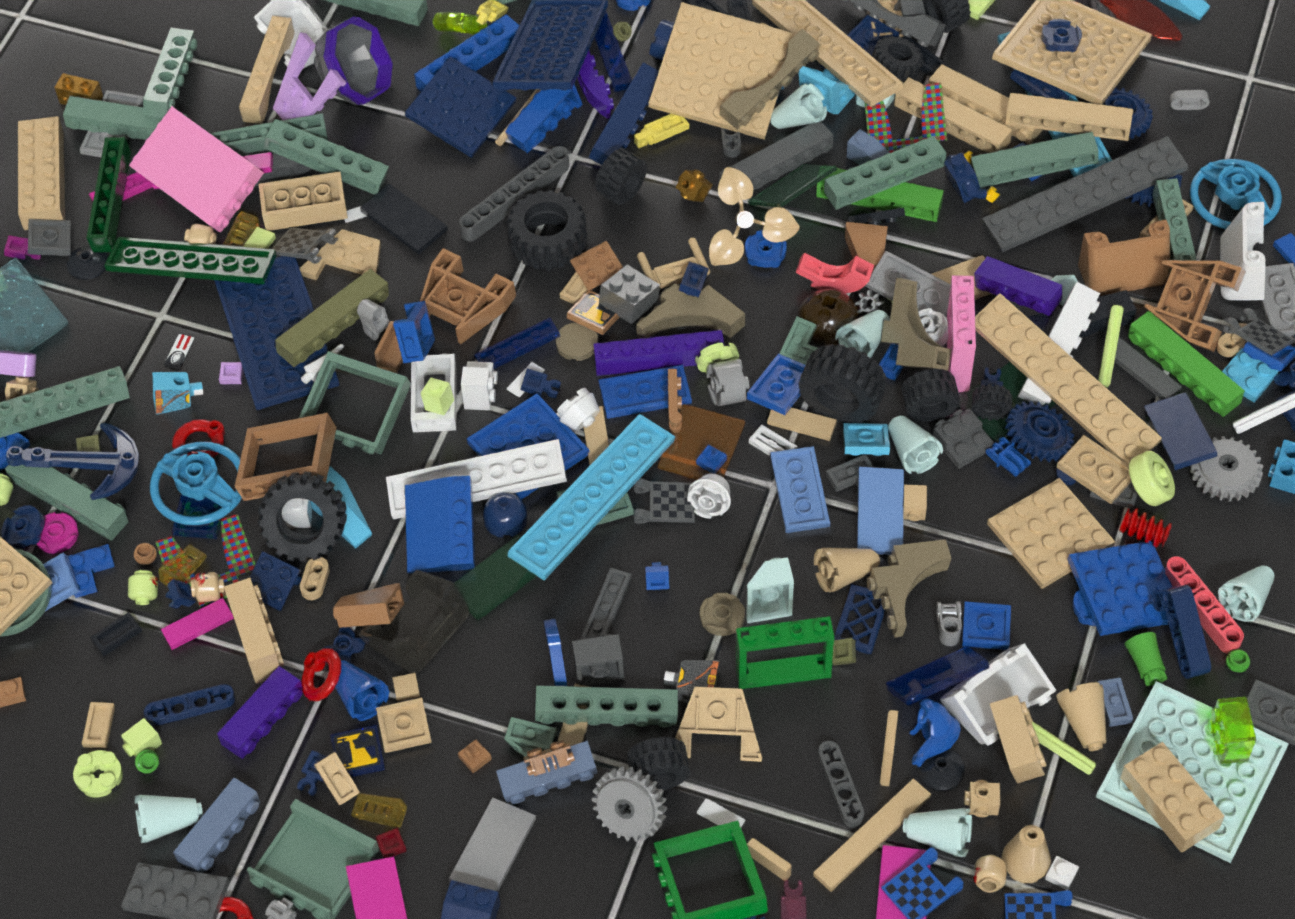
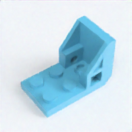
[799,66,855,114]

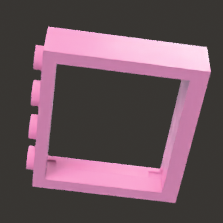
[946,276,976,392]

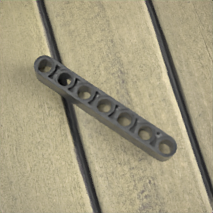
[459,146,570,242]

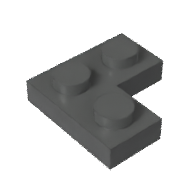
[826,454,874,492]

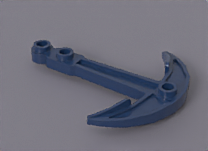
[6,423,139,500]

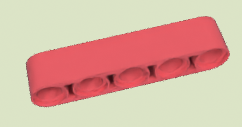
[1165,556,1244,654]

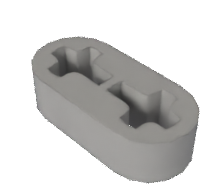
[1170,90,1209,110]

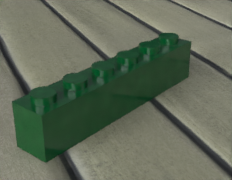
[86,137,131,252]

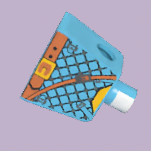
[152,372,203,414]

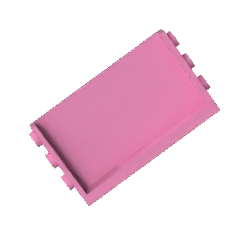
[129,107,264,233]

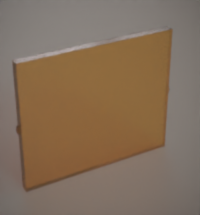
[658,404,745,480]

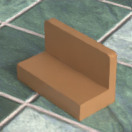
[374,321,403,373]

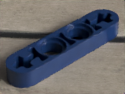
[144,684,235,726]

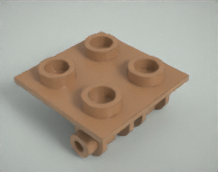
[570,241,623,291]
[524,740,575,777]

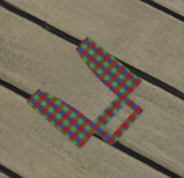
[865,83,947,153]
[156,514,256,607]

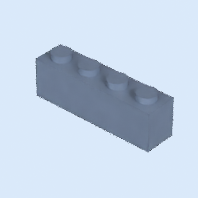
[496,741,598,804]
[174,778,260,873]

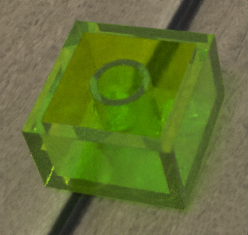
[1208,697,1256,764]

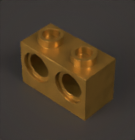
[54,73,104,105]

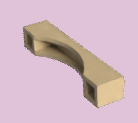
[239,16,295,124]

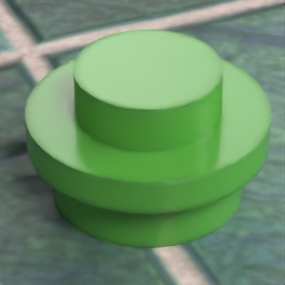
[1226,649,1250,672]
[135,749,159,773]

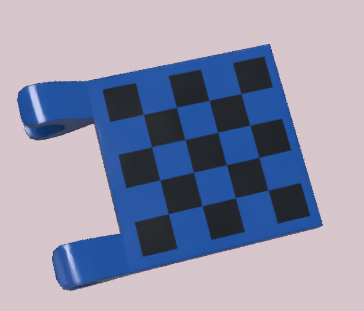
[881,847,963,919]
[1005,890,1072,919]

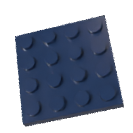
[405,57,517,158]

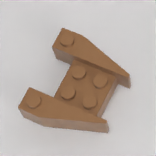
[420,248,516,344]
[1145,260,1246,352]

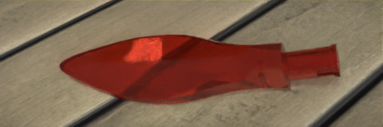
[1097,0,1182,41]

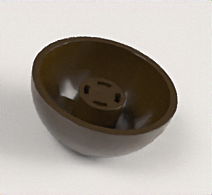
[797,289,860,346]

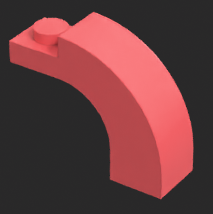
[796,253,874,293]

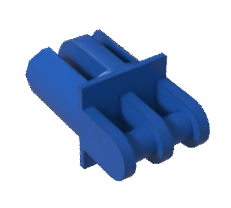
[986,437,1031,477]

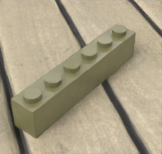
[275,269,389,367]

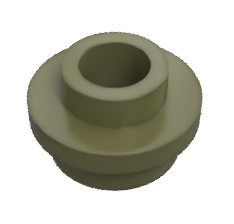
[613,22,632,41]

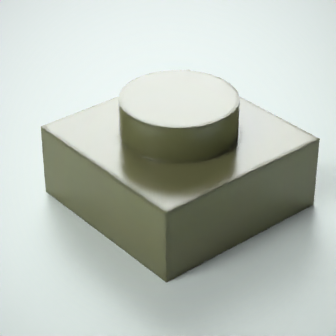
[76,435,101,452]
[832,638,856,666]

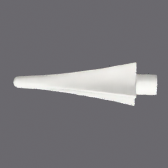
[301,344,344,384]

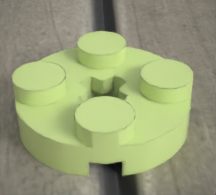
[695,343,739,372]
[73,750,123,797]

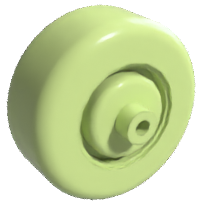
[1129,451,1175,506]

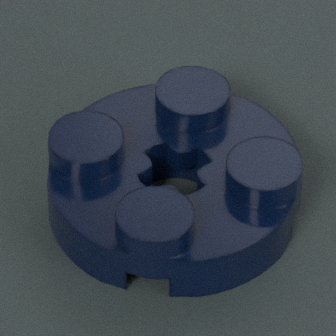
[1041,19,1082,52]
[1,505,45,548]

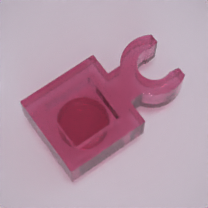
[781,880,806,919]

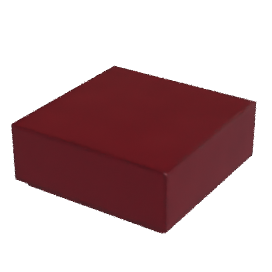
[375,827,407,859]

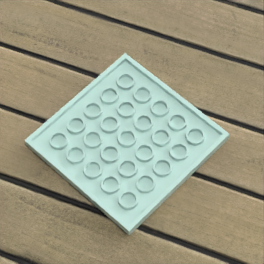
[1096,681,1288,863]

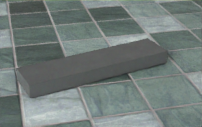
[1101,337,1182,400]
[581,567,632,638]

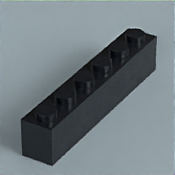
[1027,290,1137,337]

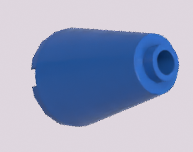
[335,660,389,721]

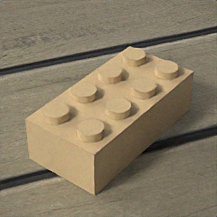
[259,172,348,231]
[224,578,284,684]
[1120,742,1225,853]

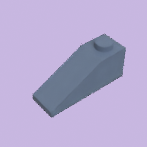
[847,129,890,165]

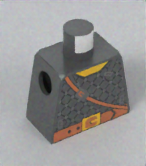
[664,660,719,703]

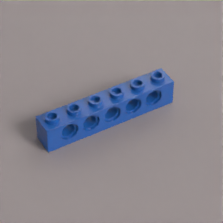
[414,14,519,92]

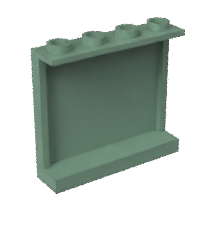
[247,799,379,919]

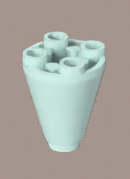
[1218,565,1274,622]

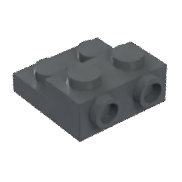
[933,408,994,469]

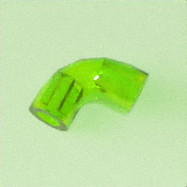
[433,12,487,35]

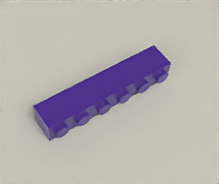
[594,330,724,376]

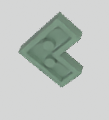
[779,317,818,365]

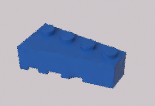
[505,84,583,153]

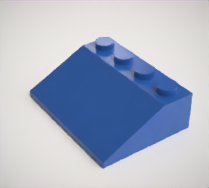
[405,476,475,573]

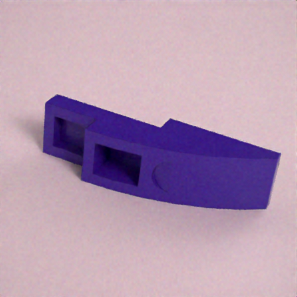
[577,51,614,119]

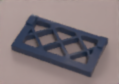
[834,584,886,654]

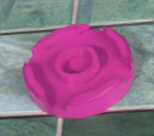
[36,512,79,554]

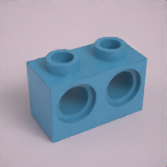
[1268,439,1295,494]

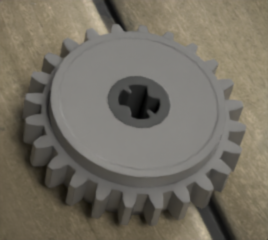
[1190,436,1263,501]
[592,766,667,842]

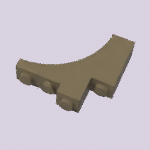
[881,278,951,371]
[636,283,745,339]
[867,539,952,637]

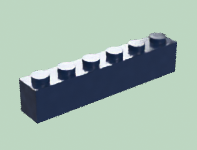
[588,62,659,165]

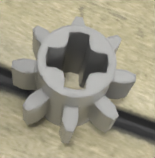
[855,289,883,314]
[265,898,296,919]

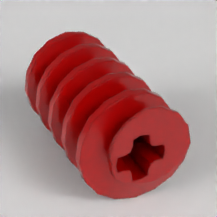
[1120,508,1172,548]

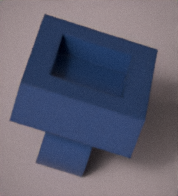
[165,579,195,609]

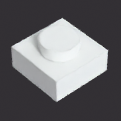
[1045,856,1079,890]

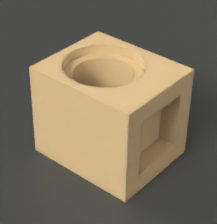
[903,485,927,521]

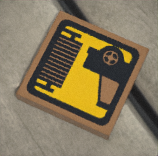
[567,290,619,335]

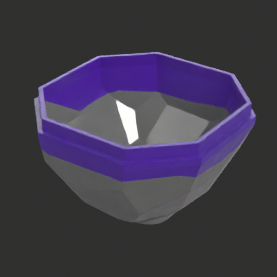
[314,16,393,105]

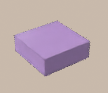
[219,362,243,384]

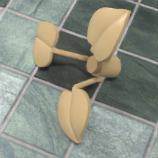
[709,167,799,266]

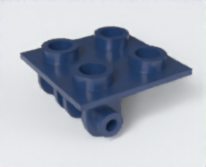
[250,551,302,611]

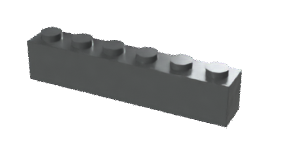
[719,121,833,190]

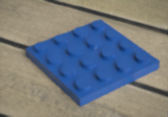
[467,394,590,500]
[1067,541,1173,636]

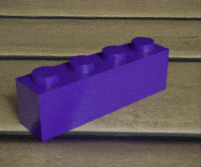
[974,256,1063,316]
[217,666,303,759]

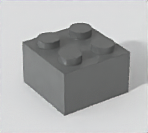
[599,265,660,324]
[572,634,624,686]

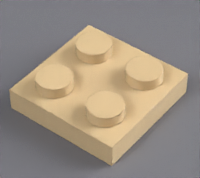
[376,698,432,753]

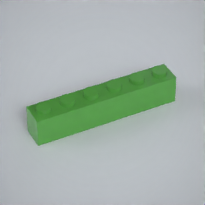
[816,165,944,222]
[1128,311,1245,417]

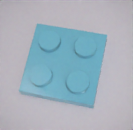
[1222,348,1279,403]
[843,423,890,456]

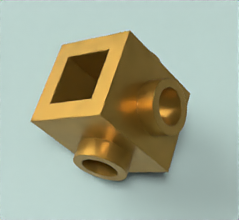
[675,169,713,202]

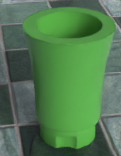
[1125,632,1167,686]

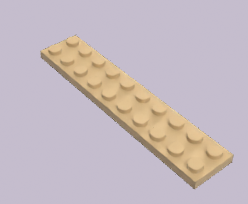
[752,0,903,107]
[975,294,1162,465]

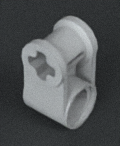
[357,299,390,340]
[936,601,962,646]

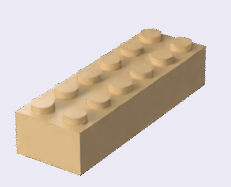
[18,116,65,230]

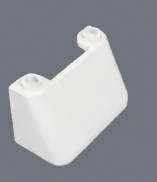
[254,0,329,68]
[1220,202,1265,300]
[940,643,1056,746]

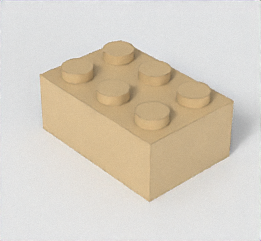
[990,695,1047,784]

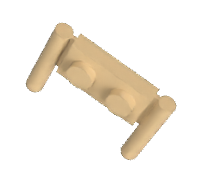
[637,238,710,289]

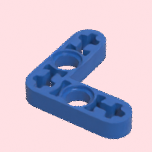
[543,618,567,686]

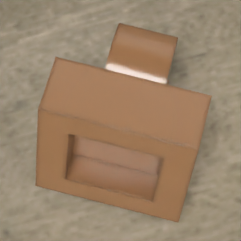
[458,739,492,773]

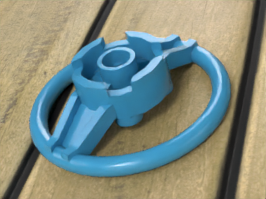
[1190,159,1282,230]
[150,442,242,525]

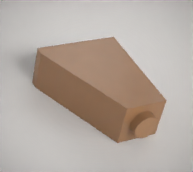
[845,222,888,273]
[333,583,404,628]

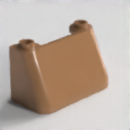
[1078,220,1170,296]

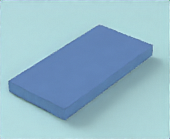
[770,446,830,533]
[857,467,904,555]

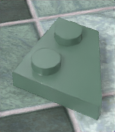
[504,717,557,757]

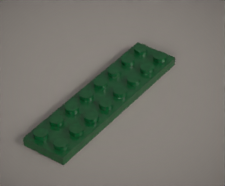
[105,237,277,284]

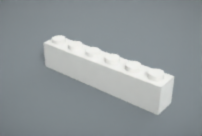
[1018,282,1100,407]

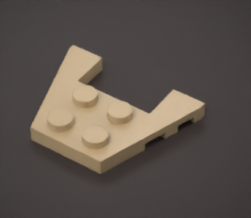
[299,229,381,280]
[676,687,762,762]

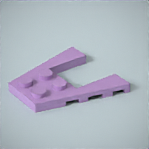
[273,32,346,120]

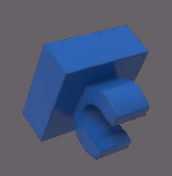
[696,445,727,474]
[645,562,669,590]

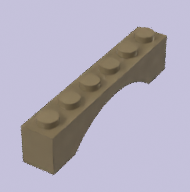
[719,29,820,130]

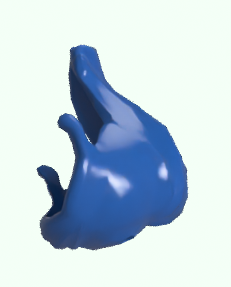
[909,698,961,767]

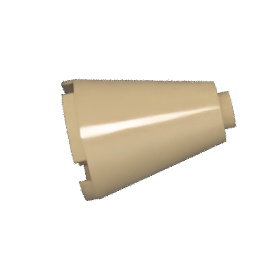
[814,547,880,593]
[1056,682,1106,751]
[1002,825,1051,883]

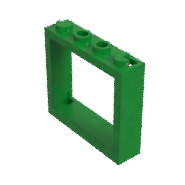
[736,616,834,689]
[651,820,768,919]

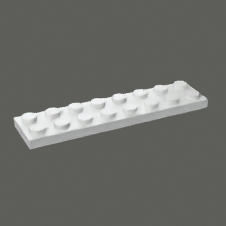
[386,439,567,519]

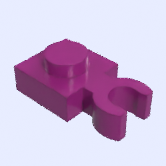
[4,235,41,260]

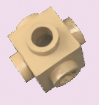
[5,376,39,400]
[964,780,1000,817]

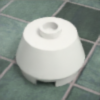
[918,308,949,347]
[556,388,600,431]
[687,474,731,519]

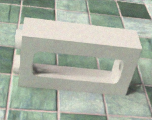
[411,353,456,432]

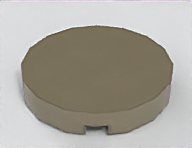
[556,323,598,361]
[700,593,745,636]

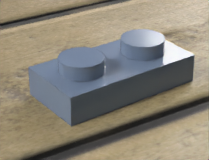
[1097,677,1133,727]

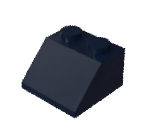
[441,880,501,919]

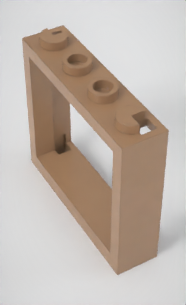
[235,413,336,501]

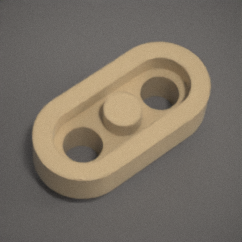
[1217,323,1248,357]
[300,557,330,600]

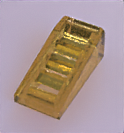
[223,211,260,247]
[159,545,207,586]
[351,793,407,827]

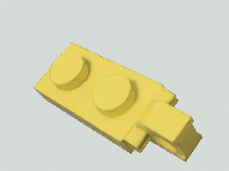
[476,0,509,25]
[634,114,689,148]

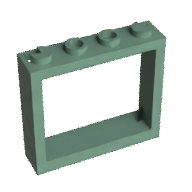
[299,351,411,455]

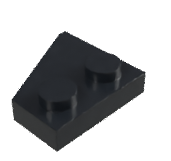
[848,208,905,225]

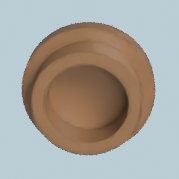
[134,543,157,565]

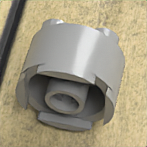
[706,359,749,406]

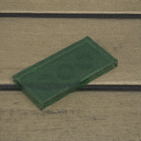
[449,535,537,620]

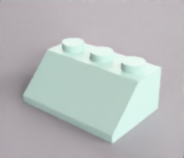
[746,557,794,623]

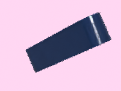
[1151,585,1211,679]

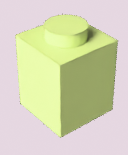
[420,378,454,416]
[121,718,162,757]

